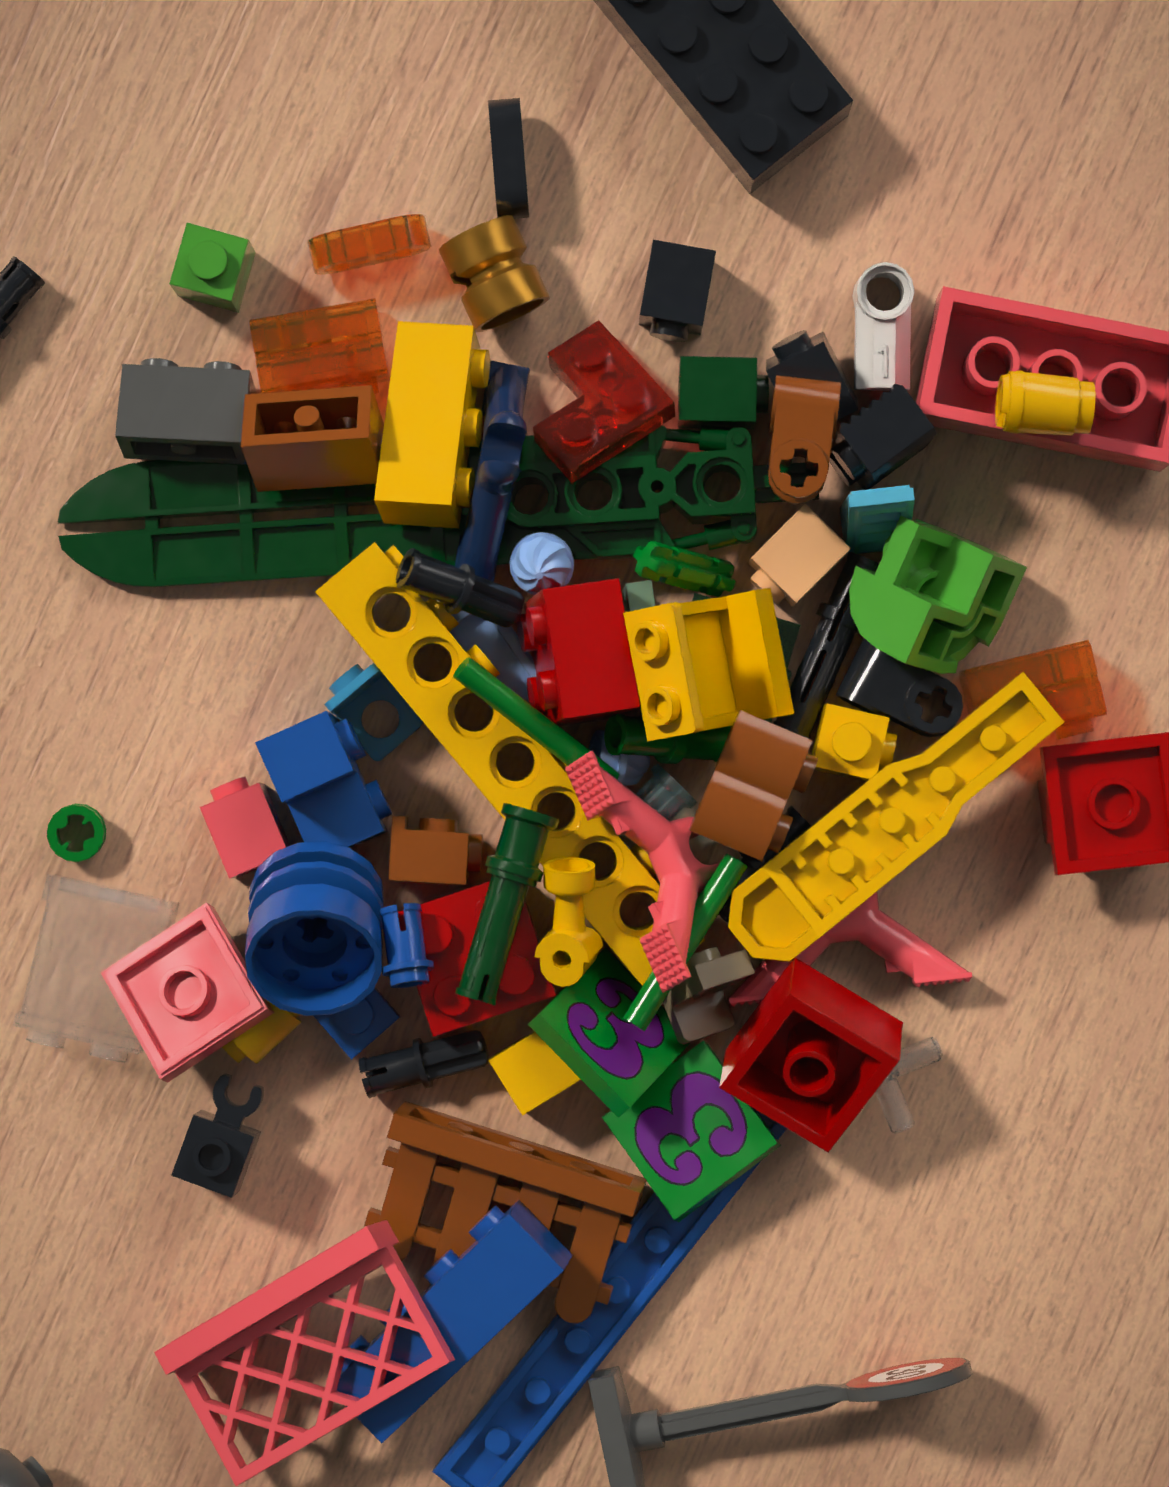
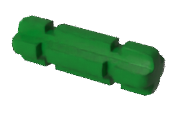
[633,541,737,597]

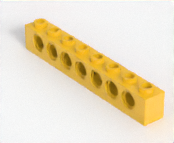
[315,542,705,986]

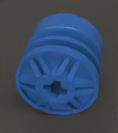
[245,841,384,1016]

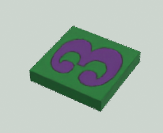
[528,947,691,1118]
[602,1040,781,1222]

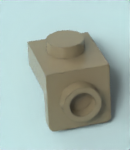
[663,947,755,1044]

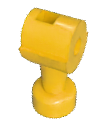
[534,857,603,987]

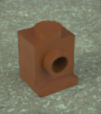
[389,816,483,885]

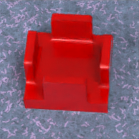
[1037,732,1169,875]

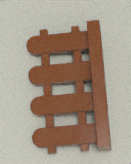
[364,1101,647,1323]

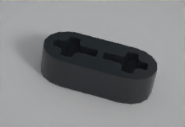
[488,98,529,219]

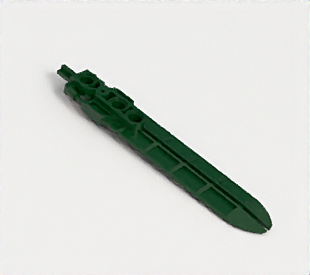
[57,425,819,587]

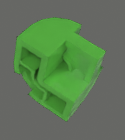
[849,516,1027,674]

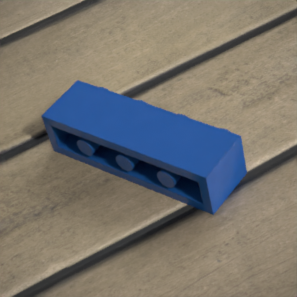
[337,1200,573,1443]

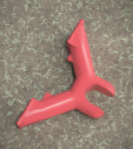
[565,751,720,993]
[728,892,972,1007]

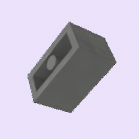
[115,358,257,465]

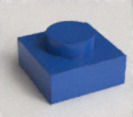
[313,987,401,1060]

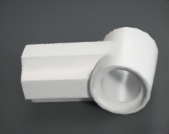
[852,262,914,391]

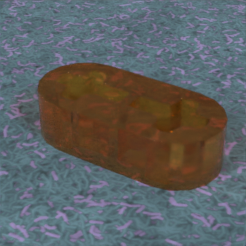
[307,214,432,275]

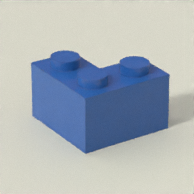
[255,711,392,848]

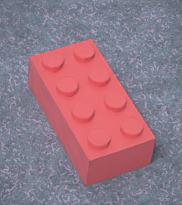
[915,286,1169,472]

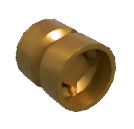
[439,215,550,332]

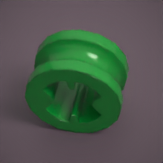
[47,803,107,862]

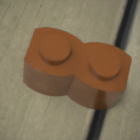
[689,710,818,861]

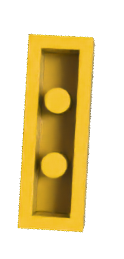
[374,321,490,529]

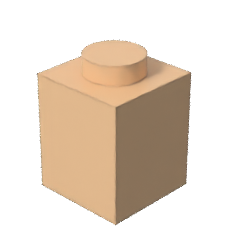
[748,504,851,607]

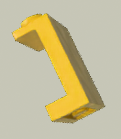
[623,588,794,742]

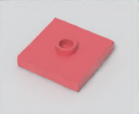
[101,903,275,1083]

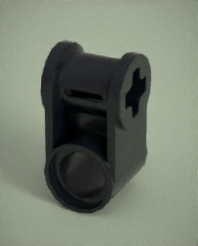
[836,638,963,738]

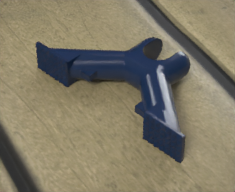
[455,361,530,582]

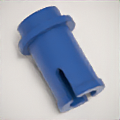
[379,903,434,988]

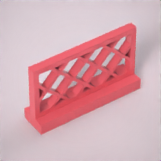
[154,1220,455,1486]

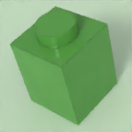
[169,223,256,313]

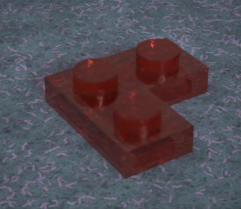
[532,320,676,483]

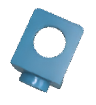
[324,663,423,761]

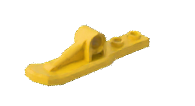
[728,672,1064,962]

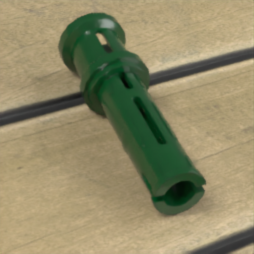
[455,803,559,1005]

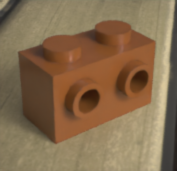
[241,385,384,492]

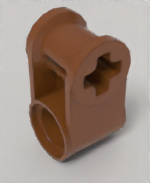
[768,375,841,504]

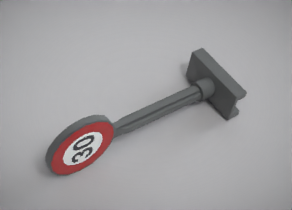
[588,1358,972,1487]

